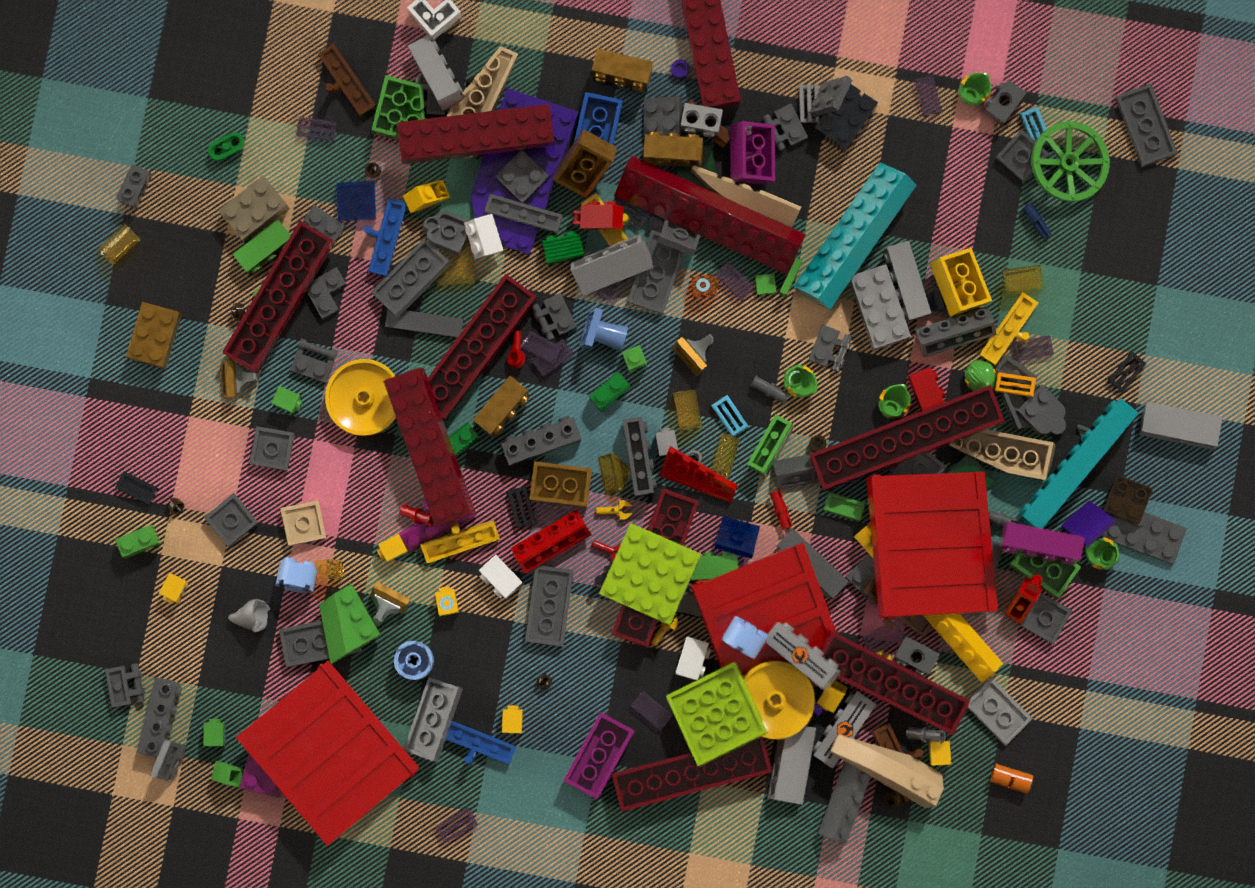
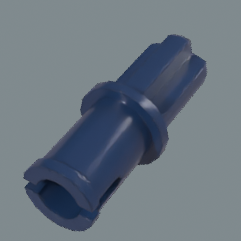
[1022,202,1052,239]

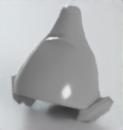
[228,599,270,632]

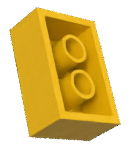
[930,248,992,317]

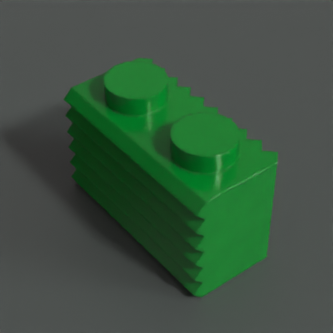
[542,231,584,265]
[589,372,630,412]
[449,422,479,457]

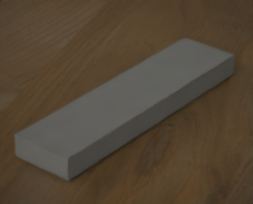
[484,194,563,234]
[385,309,464,338]

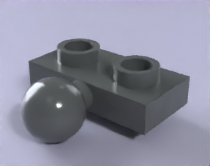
[995,354,1038,395]

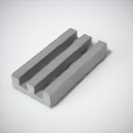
[799,84,819,123]

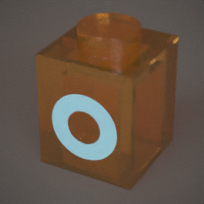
[691,274,720,298]

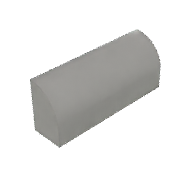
[571,234,653,296]
[1139,402,1223,450]
[767,726,816,805]

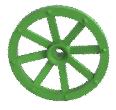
[1031,121,1110,202]

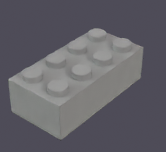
[849,264,911,351]

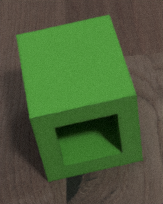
[622,345,647,372]
[271,386,303,414]
[204,719,226,746]
[211,761,244,787]

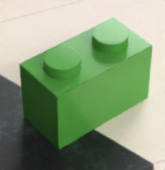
[115,525,161,558]

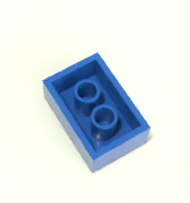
[574,92,623,145]

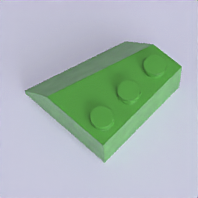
[371,75,425,141]
[319,584,381,664]

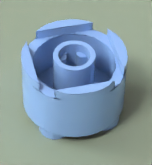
[275,557,318,593]
[722,616,769,659]
[394,641,434,680]

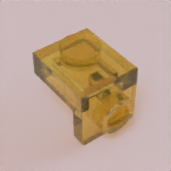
[315,559,344,580]

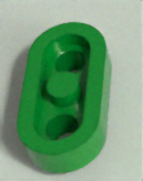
[208,132,245,161]

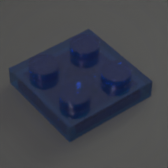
[336,181,377,221]
[715,516,760,559]

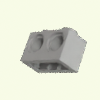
[681,103,723,137]

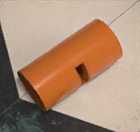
[990,764,1033,794]

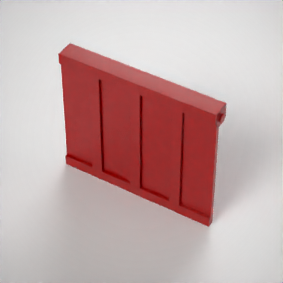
[866,472,998,620]
[690,542,837,688]
[235,661,419,846]

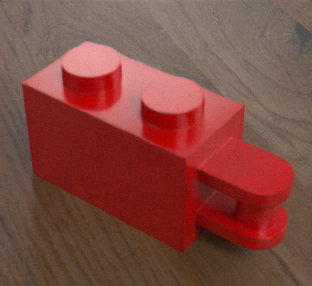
[572,201,623,230]
[907,367,946,411]
[1004,575,1043,624]

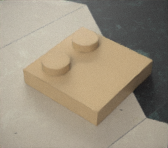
[280,500,326,546]

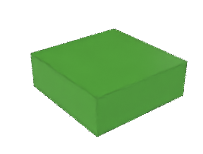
[755,274,776,295]

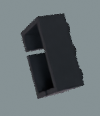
[813,84,878,153]

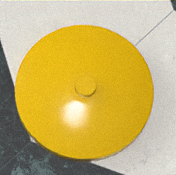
[325,359,396,436]
[744,661,815,739]

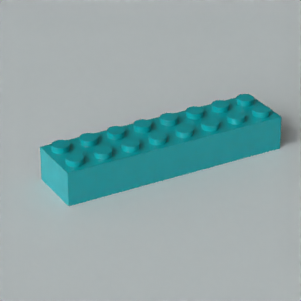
[794,162,916,310]
[1018,398,1138,529]

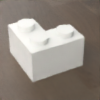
[407,0,462,41]

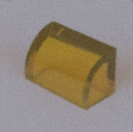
[97,223,141,265]
[1002,265,1044,296]
[673,390,703,432]
[712,433,740,476]

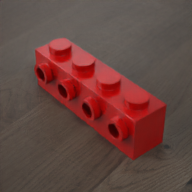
[510,509,591,574]

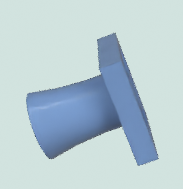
[579,308,628,352]

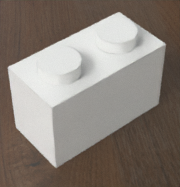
[464,214,503,259]
[479,555,523,599]
[675,637,711,681]

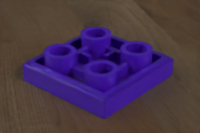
[1061,500,1115,548]

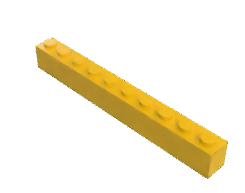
[854,523,1003,682]

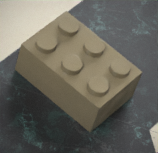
[218,175,289,243]

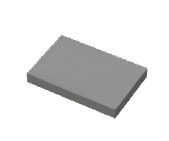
[967,677,1033,746]

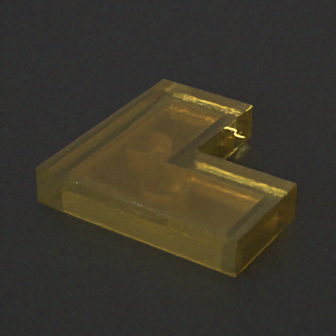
[437,245,475,286]

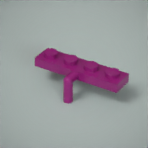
[399,498,477,551]

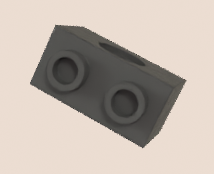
[984,79,1027,126]
[116,164,153,209]
[894,636,940,676]

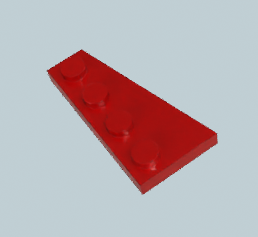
[659,446,738,503]

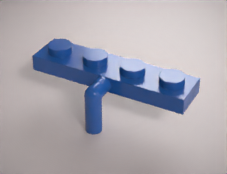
[364,198,407,277]
[446,721,517,764]

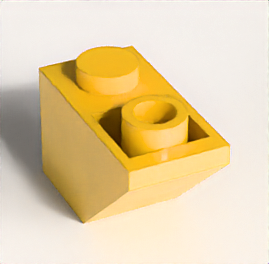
[403,180,450,213]

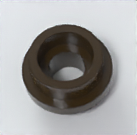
[231,303,245,322]

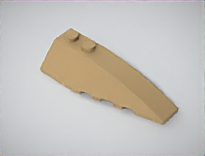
[447,46,518,160]
[690,165,801,228]
[949,430,1056,481]
[830,735,943,808]

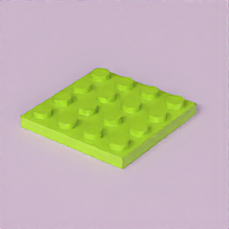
[599,523,702,625]
[666,662,769,767]

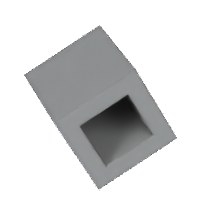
[655,428,678,458]

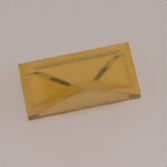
[598,453,631,494]

